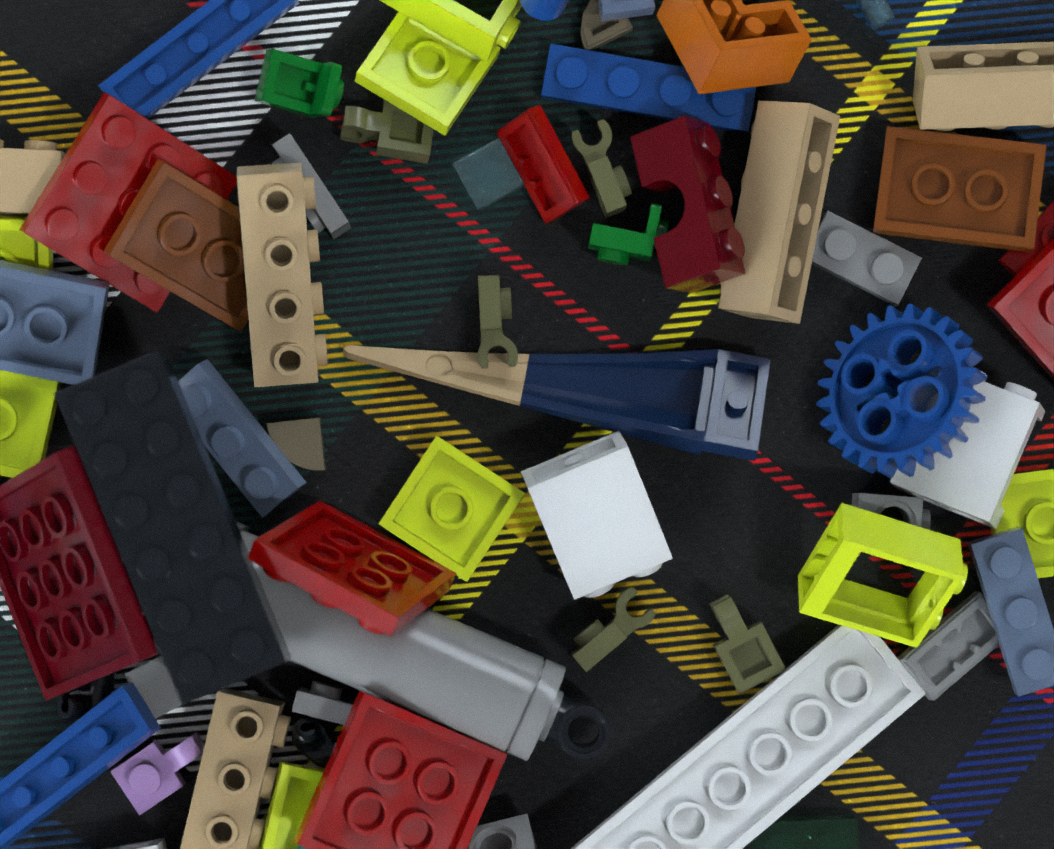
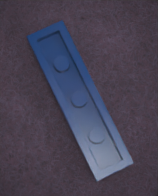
[98,0,299,119]
[541,43,756,134]
[0,683,161,848]

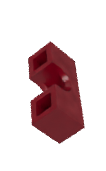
[630,115,746,293]

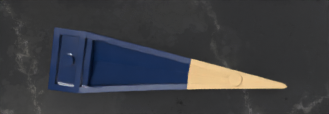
[343,345,771,461]

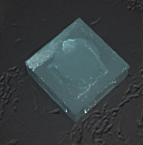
[452,138,524,212]

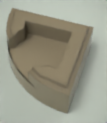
[580,0,633,51]
[267,418,326,471]

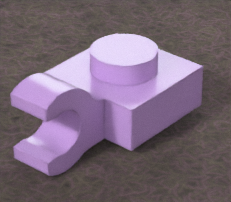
[110,732,205,816]

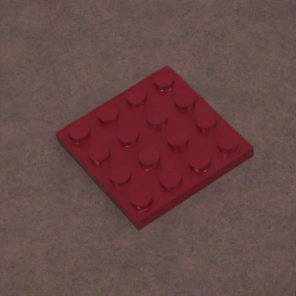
[0,446,158,701]

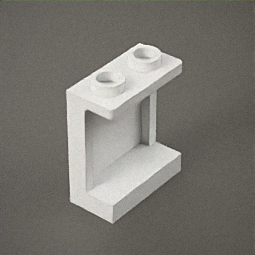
[890,371,1045,530]
[521,431,673,600]

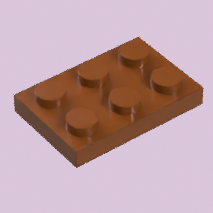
[873,126,1047,253]
[103,159,249,332]

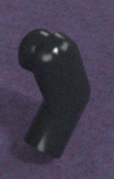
[57,672,116,723]
[291,717,338,768]

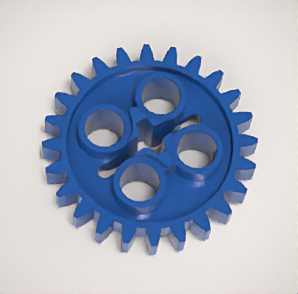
[817,304,987,478]

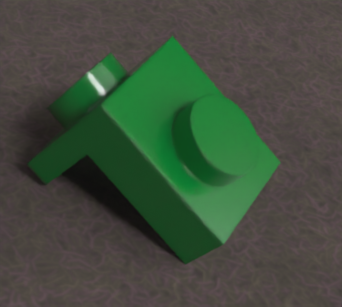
[254,49,344,118]
[588,203,669,266]

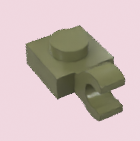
[340,100,434,164]
[572,119,632,219]
[478,275,518,369]
[572,587,656,672]
[709,594,786,694]

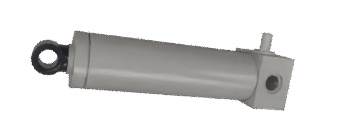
[133,521,611,761]

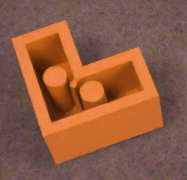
[656,0,812,94]

